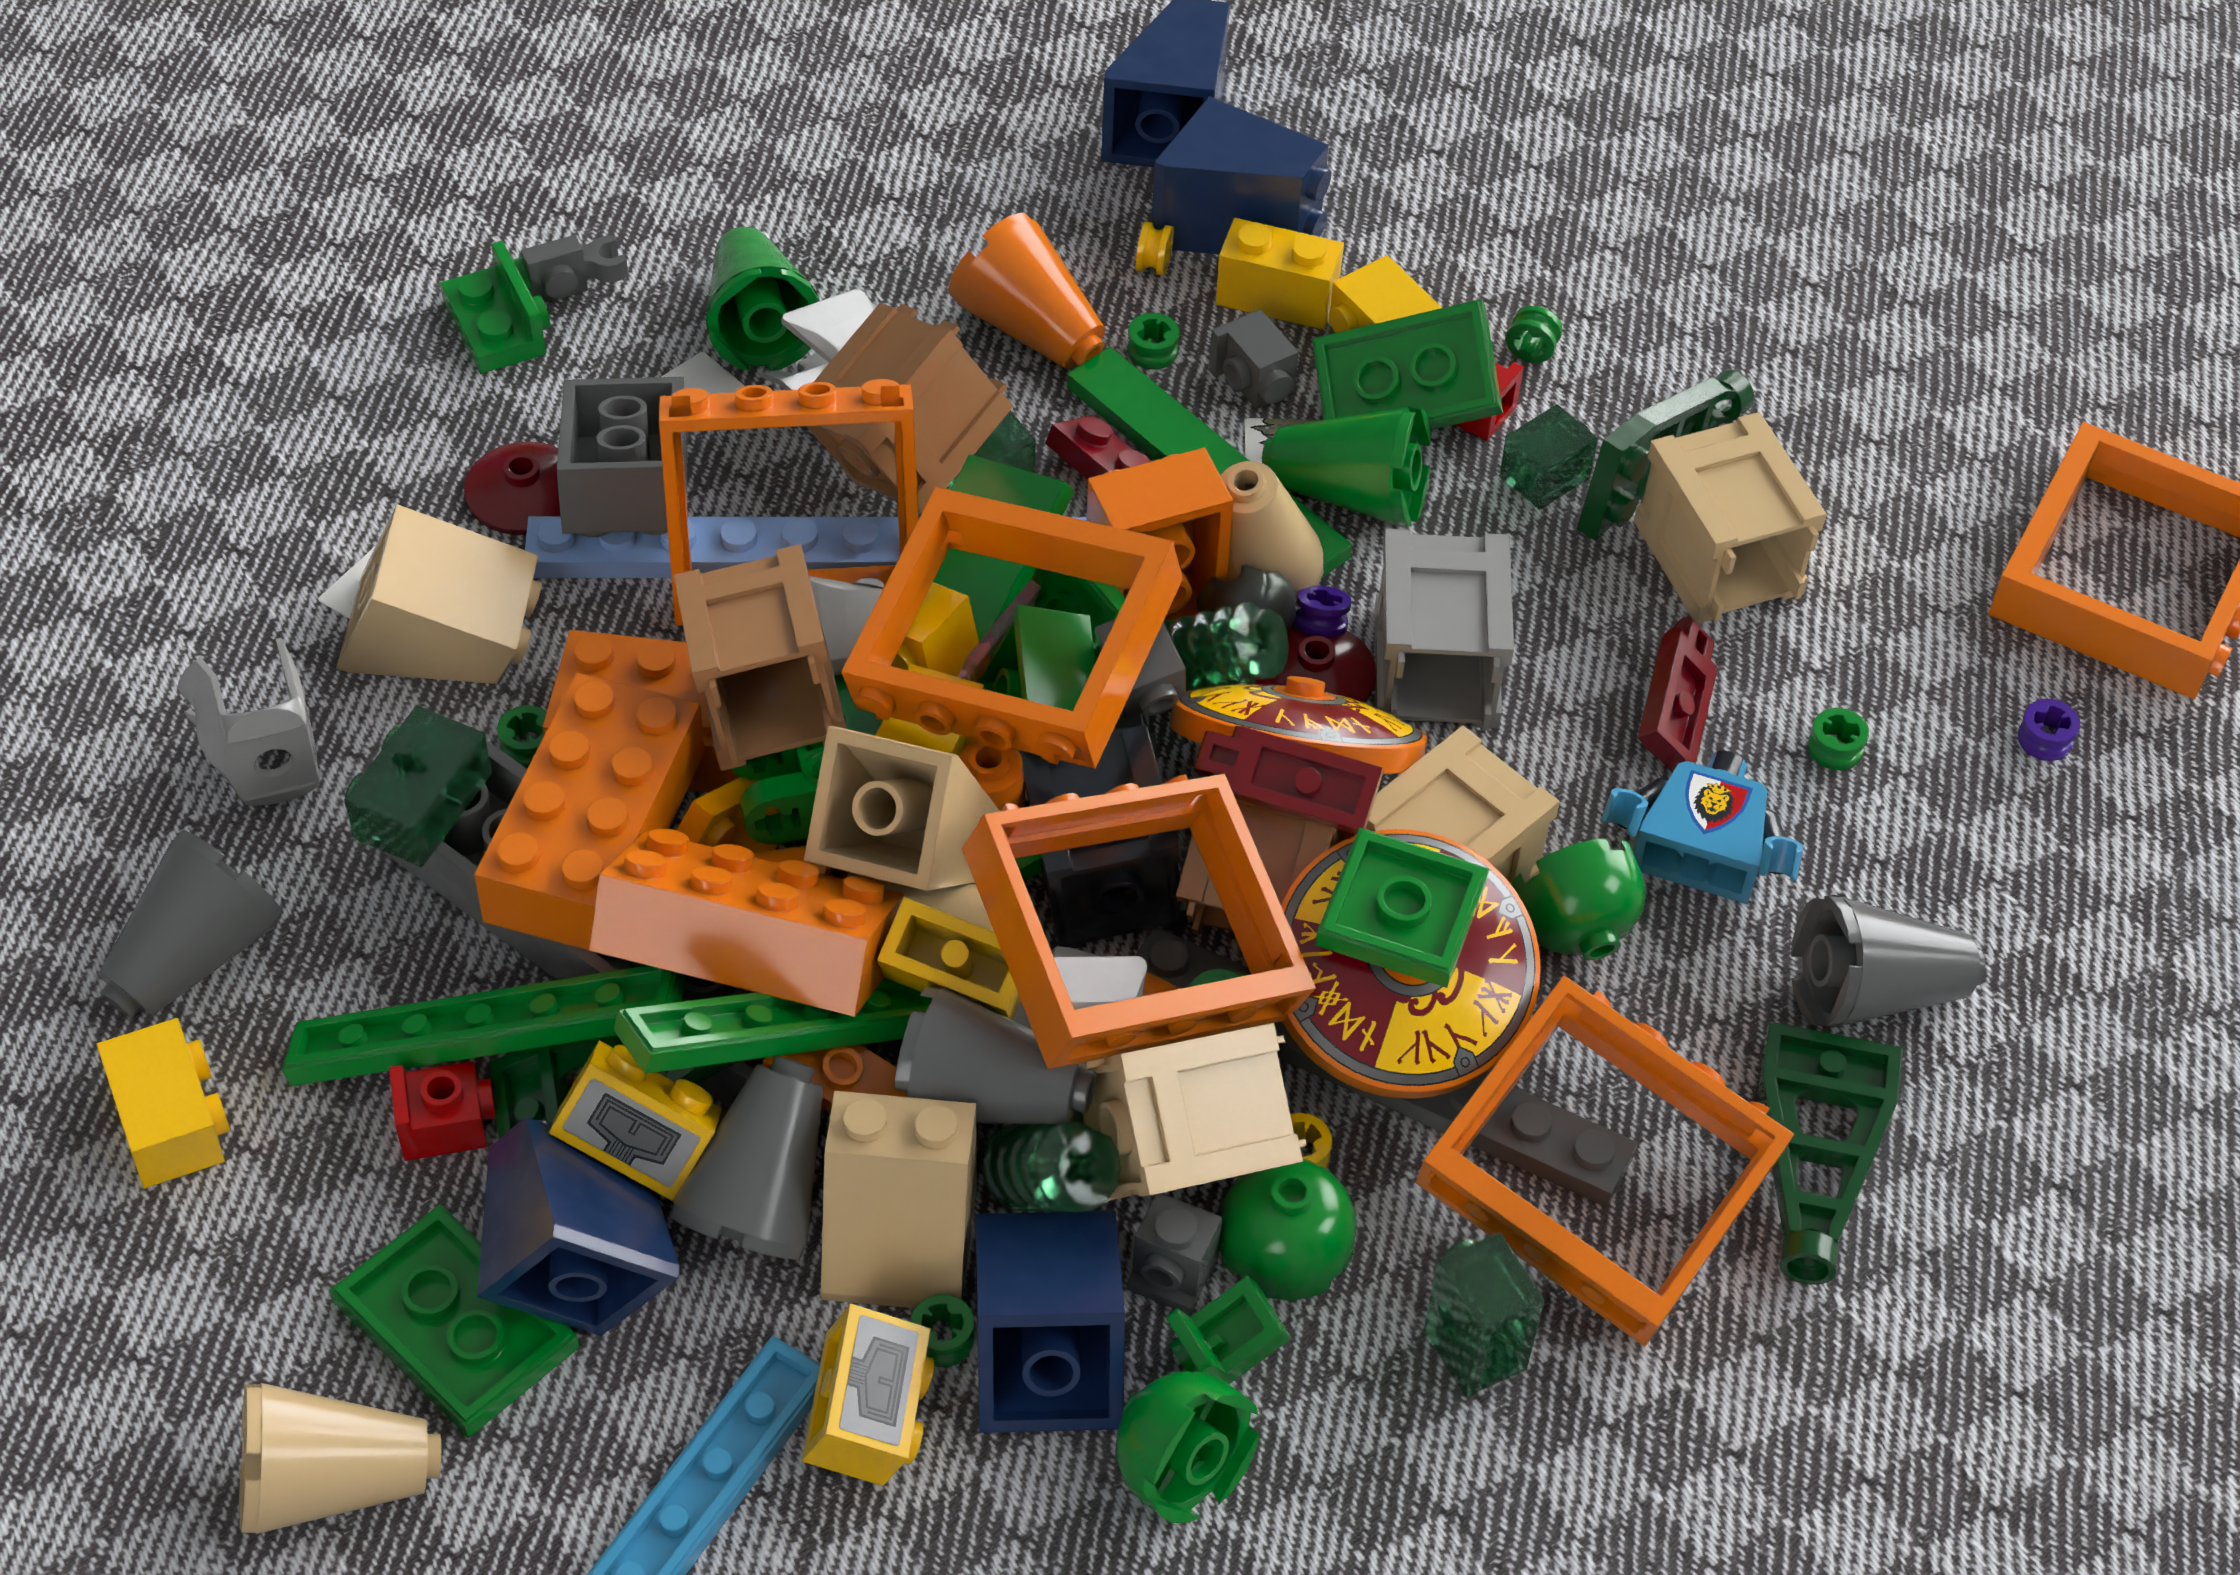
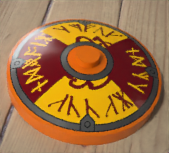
[1169,676,1427,774]
[1280,829,1541,1099]

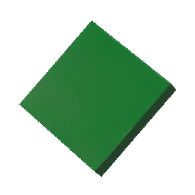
[1315,827,1490,988]

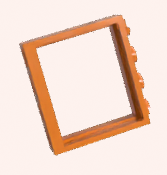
[659,379,918,626]
[1988,421,2240,700]
[841,486,1183,769]
[962,774,1316,1069]
[1415,975,1794,1347]

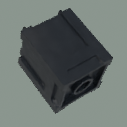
[1019,724,1188,949]

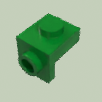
[1166,1276,1292,1384]

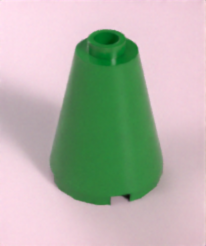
[706,227,820,371]
[1262,407,1431,526]

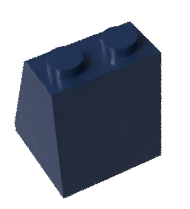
[1101,0,1230,167]
[1151,96,1331,254]
[477,1117,679,1336]
[975,1211,1125,1433]

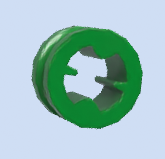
[1505,306,1563,363]
[1127,313,1180,370]
[497,705,547,769]
[1808,707,1869,771]
[911,1294,974,1368]

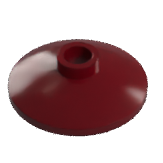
[464,442,561,535]
[1253,624,1376,703]

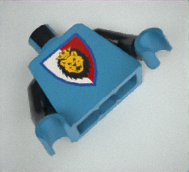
[1600,750,1804,905]

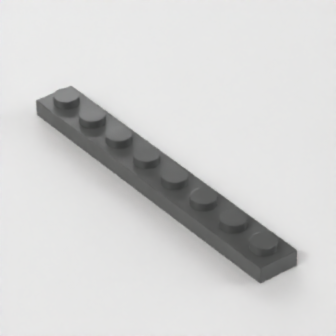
[1135,927,1638,1208]

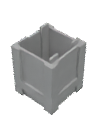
[1374,529,1514,730]

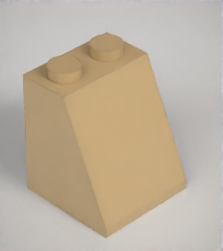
[336,504,542,684]
[804,726,1000,891]
[821,1091,977,1308]

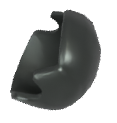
[1196,565,1296,653]

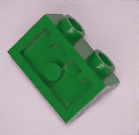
[440,240,551,374]

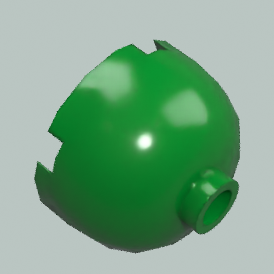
[1511,839,1646,960]
[1219,1159,1357,1301]
[1115,1372,1259,1523]

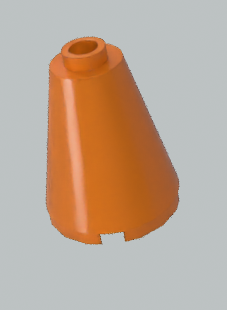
[948,212,1105,369]

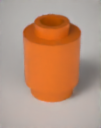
[959,740,1026,811]

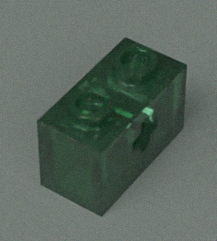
[344,705,492,868]
[1423,1232,1545,1397]

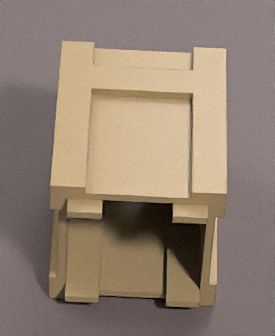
[1634,412,1827,624]
[1355,725,1560,884]
[1081,1023,1307,1202]

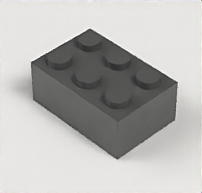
[557,377,688,537]

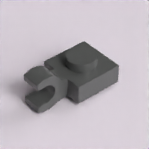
[521,235,628,303]

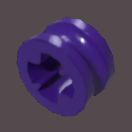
[1294,585,1352,638]
[2018,698,2080,761]

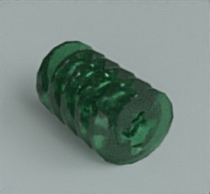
[1163,602,1289,692]
[981,1122,1121,1212]

